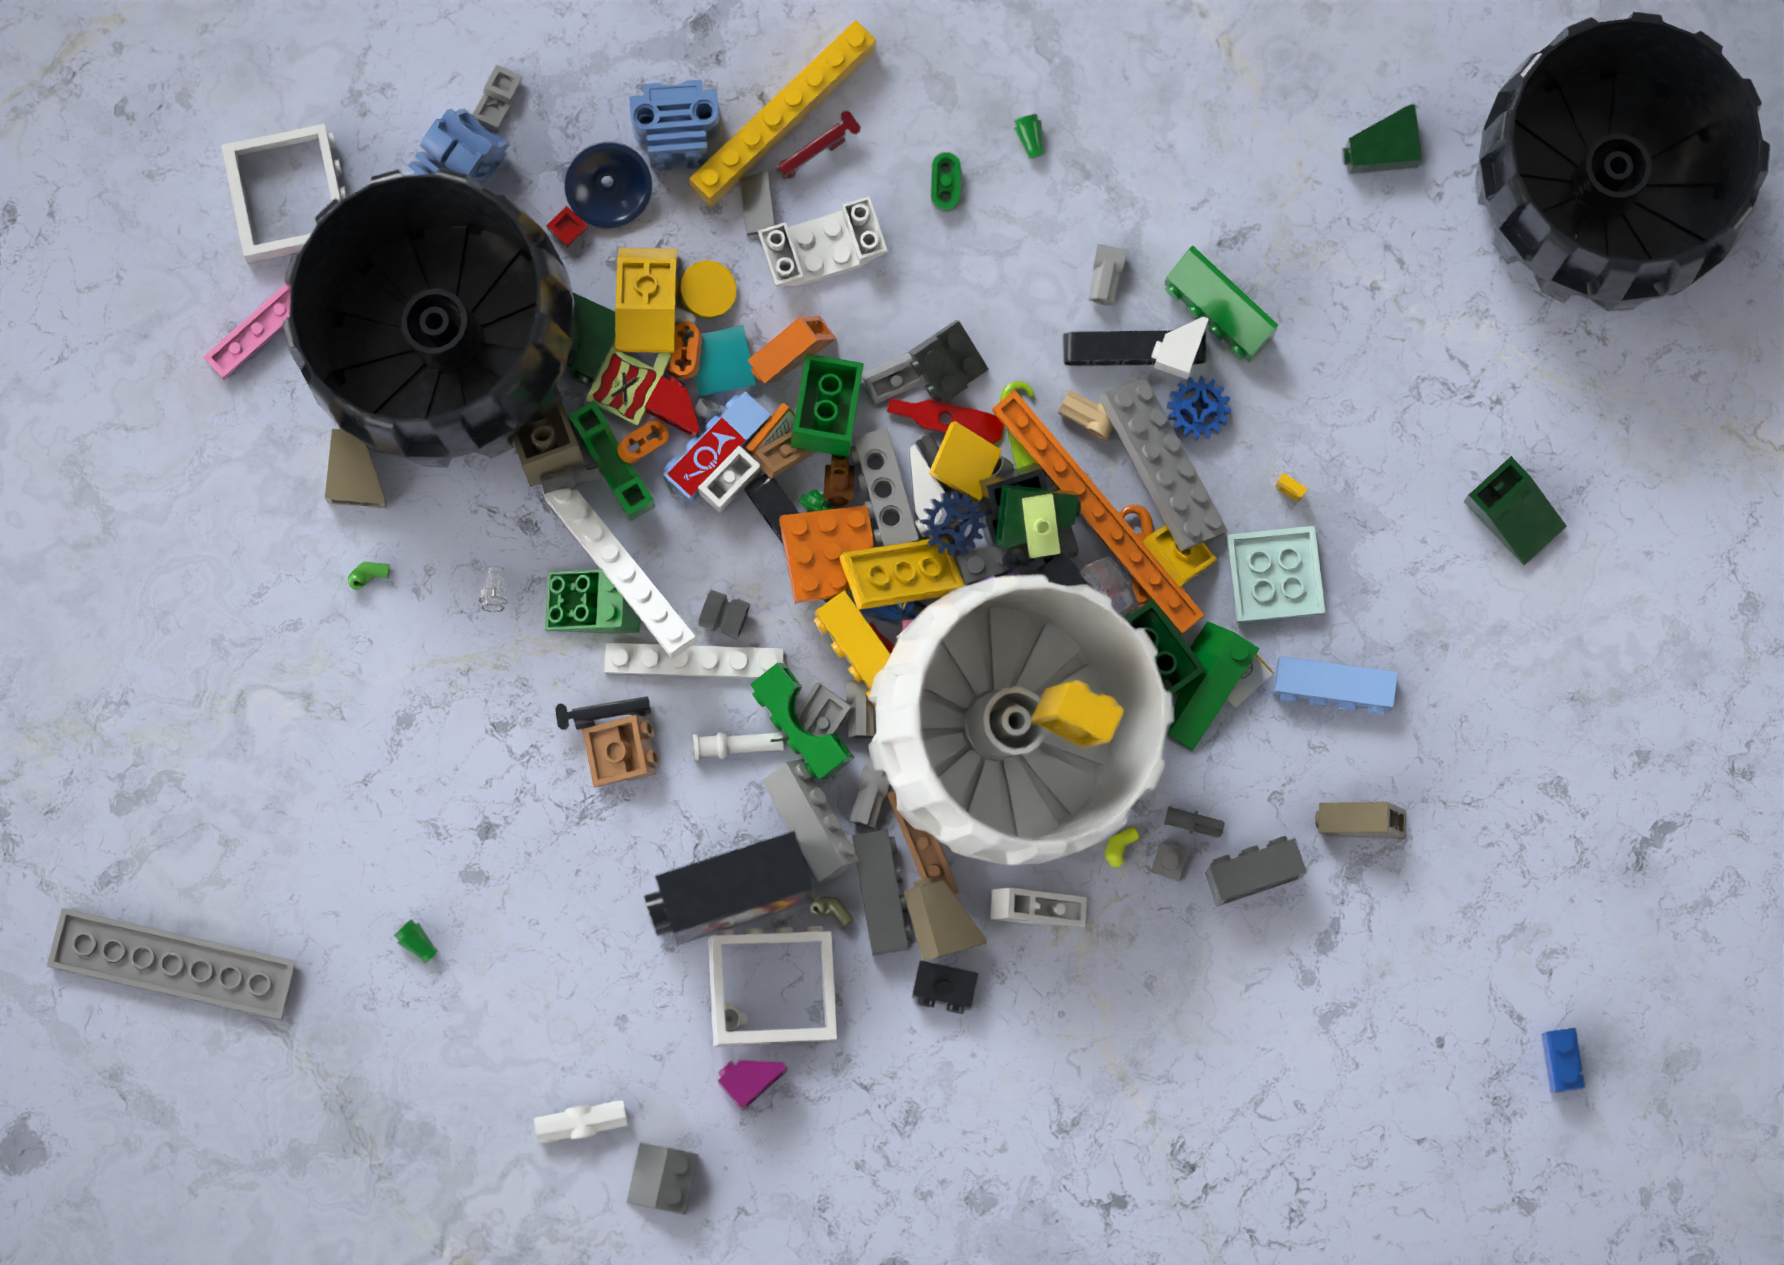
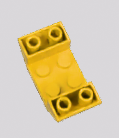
[615,247,678,353]

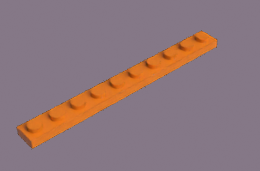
[992,390,1205,635]

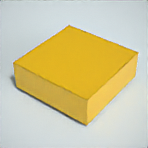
[1275,472,1308,502]

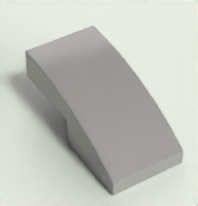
[472,65,523,133]

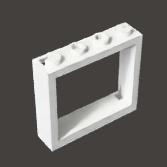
[221,123,347,264]
[708,926,837,1047]

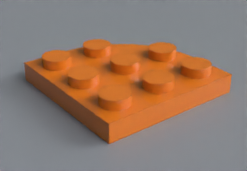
[779,505,873,604]

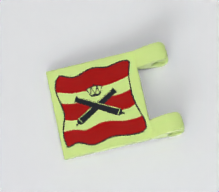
[585,339,671,426]

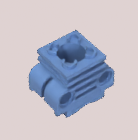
[629,80,720,171]
[408,109,510,182]

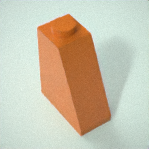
[748,315,837,383]

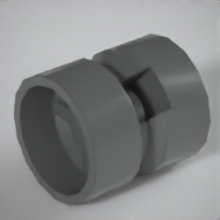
[698,589,750,639]

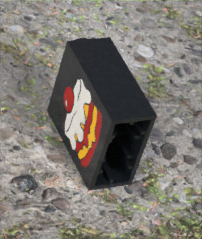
[644,831,814,945]

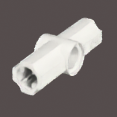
[534,1100,628,1144]

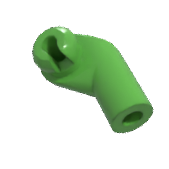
[348,562,390,590]

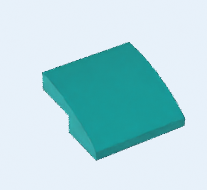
[686,325,756,396]

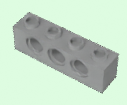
[850,428,919,547]

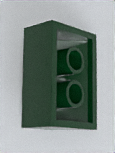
[1124,599,1206,698]

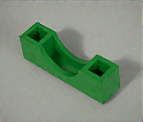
[569,401,655,521]
[750,662,854,780]

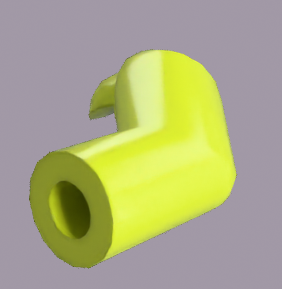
[1105,826,1140,867]

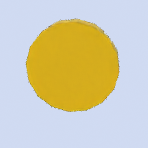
[678,260,737,319]

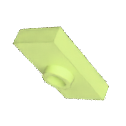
[1022,494,1060,558]

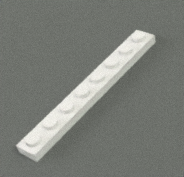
[543,488,697,659]

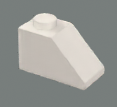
[1151,317,1208,379]

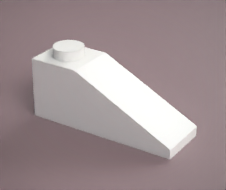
[909,444,961,539]
[990,888,1087,927]

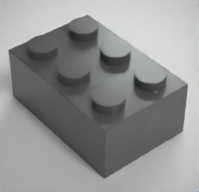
[1205,836,1307,907]

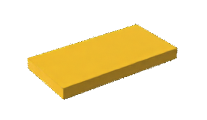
[839,537,965,610]

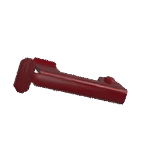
[776,111,861,180]

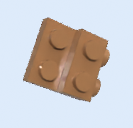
[582,715,660,787]

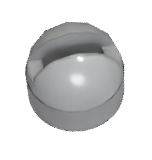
[694,398,720,423]

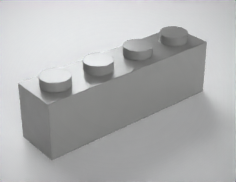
[762,759,860,883]

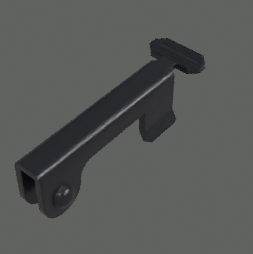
[555,696,651,730]

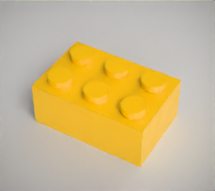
[1030,680,1124,748]

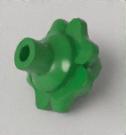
[798,489,833,512]

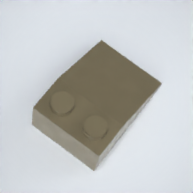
[512,400,585,487]

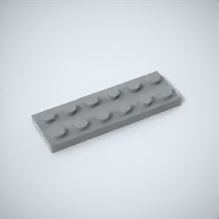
[1099,377,1228,552]

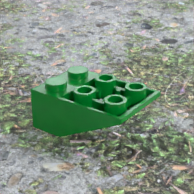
[545,569,640,634]

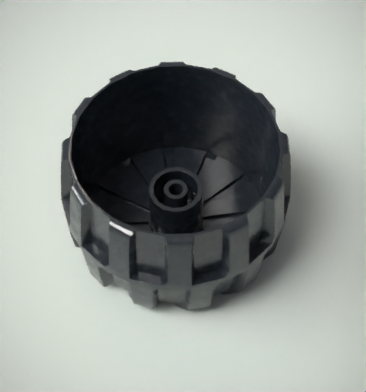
[1475,12,1770,311]
[283,168,579,468]

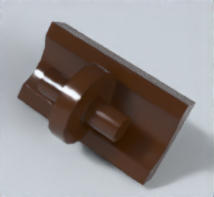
[823,454,855,506]

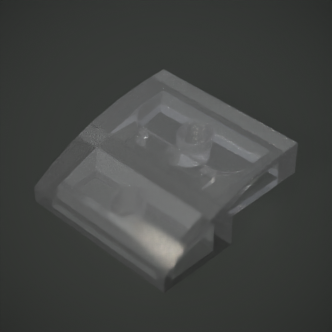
[1079,556,1139,619]

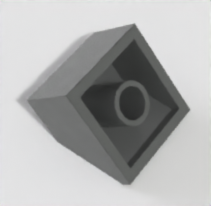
[627,1143,699,1215]

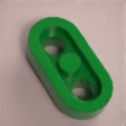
[931,152,961,212]

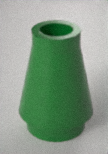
[1014,114,1045,159]
[394,919,438,963]

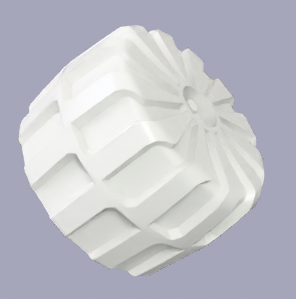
[868,575,1174,865]

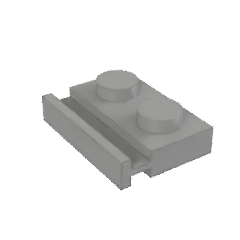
[797,682,854,736]

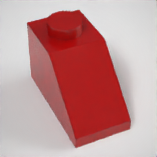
[644,376,700,438]

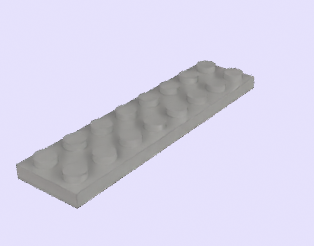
[47,908,297,1020]

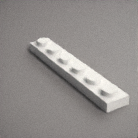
[604,643,784,679]

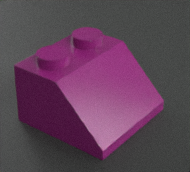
[717,1060,787,1111]

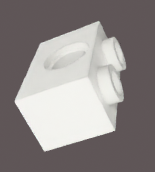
[698,446,761,514]

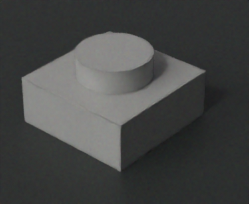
[1151,843,1189,882]

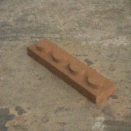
[887,790,960,895]

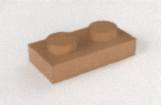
[753,431,815,479]

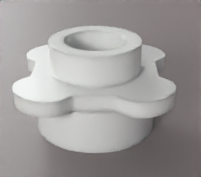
[711,1001,747,1032]

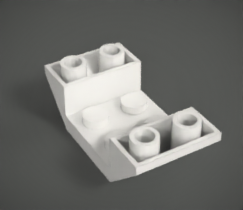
[758,196,888,287]

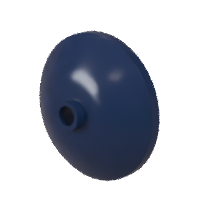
[564,142,652,228]

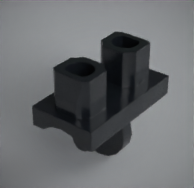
[1002,547,1045,577]

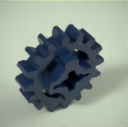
[920,491,986,556]

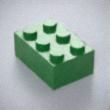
[790,354,864,457]

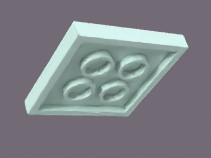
[1226,526,1326,623]

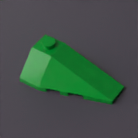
[1168,621,1260,751]

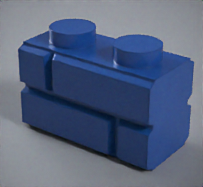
[1541,1028,1585,1094]

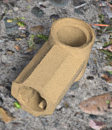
[1058,390,1115,441]

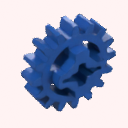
[1167,376,1231,441]

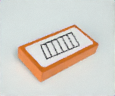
[746,403,795,456]

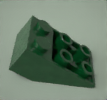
[1463,456,1567,566]

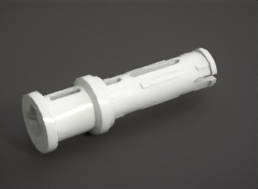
[693,732,784,761]

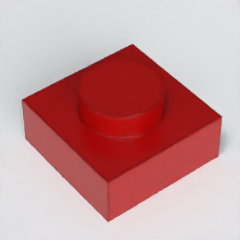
[546,206,588,248]

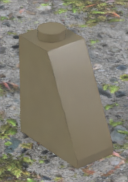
[325,428,387,508]
[1315,802,1406,839]
[904,878,987,961]

